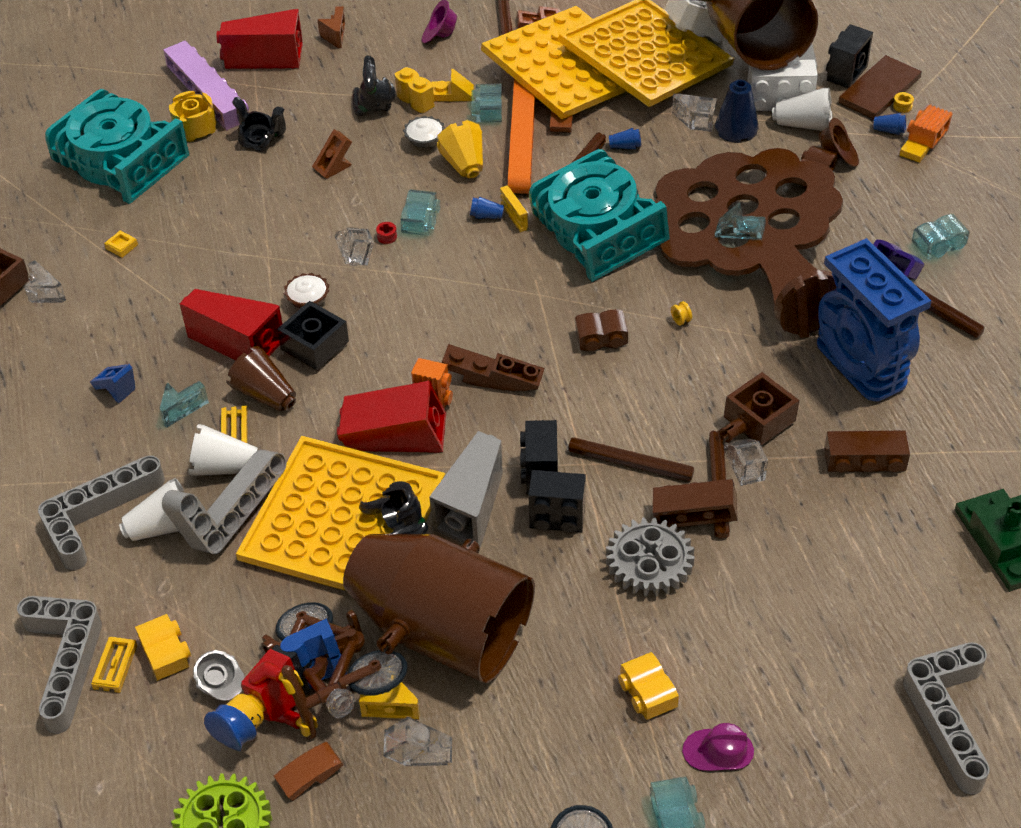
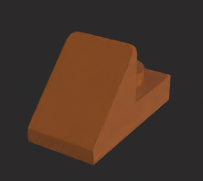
[318,6,346,48]
[312,129,352,179]

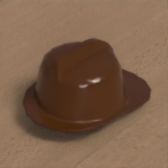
[818,118,859,167]

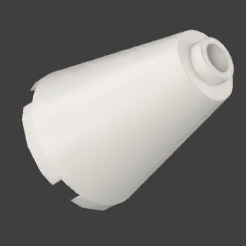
[772,88,832,131]
[188,424,258,476]
[119,478,184,541]

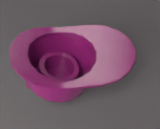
[422,0,457,43]
[682,723,754,771]

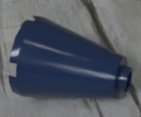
[715,79,759,143]

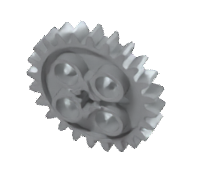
[606,517,695,596]

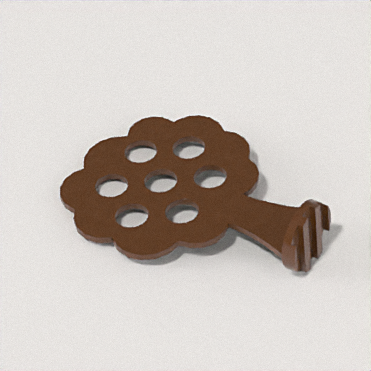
[654,148,843,338]

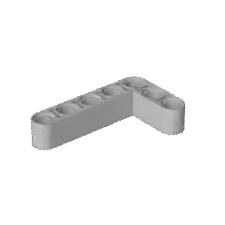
[162,449,287,554]
[38,455,165,570]
[17,596,102,734]
[903,642,990,795]

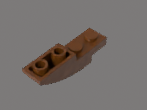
[442,344,545,391]

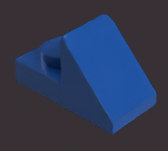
[90,364,135,403]

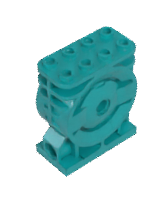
[45,89,189,204]
[529,149,670,282]

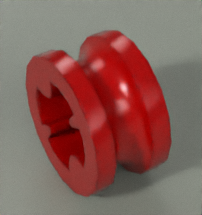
[376,222,397,244]

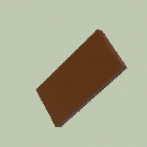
[838,55,922,119]

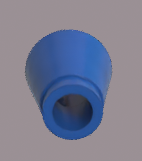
[873,113,907,135]
[609,128,641,149]
[470,196,504,219]

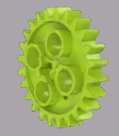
[171,773,272,828]

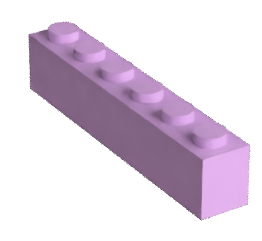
[163,41,249,130]

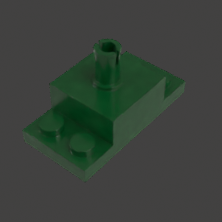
[955,489,1021,592]

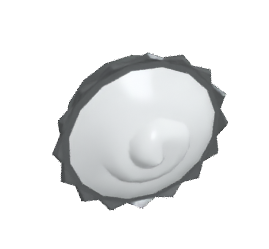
[403,116,445,148]

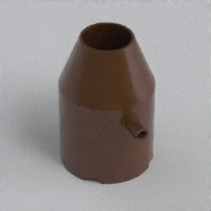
[699,0,818,70]
[343,534,535,683]

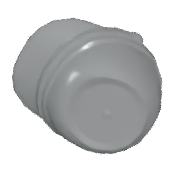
[193,650,245,701]

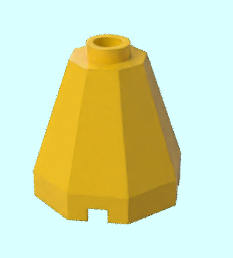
[437,120,483,178]

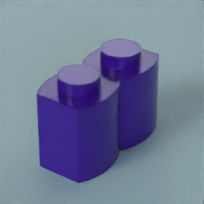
[873,239,924,280]

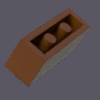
[824,430,910,473]
[653,479,738,527]

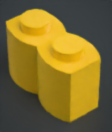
[394,67,435,113]
[135,614,192,681]
[618,652,679,720]

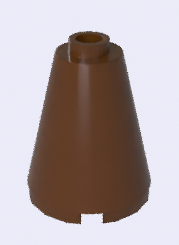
[226,346,296,412]

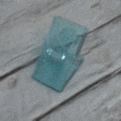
[715,202,766,240]
[159,381,209,428]

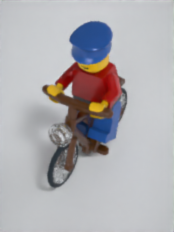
[204,602,407,751]

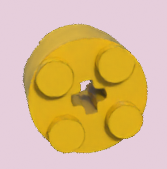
[169,91,216,142]

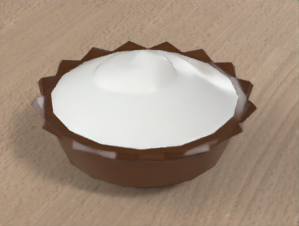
[283,272,329,308]

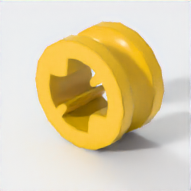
[893,92,914,113]
[670,301,692,326]

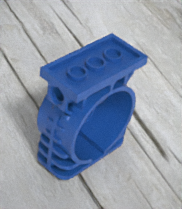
[817,238,931,401]

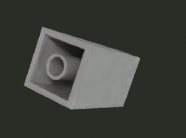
[429,431,503,547]

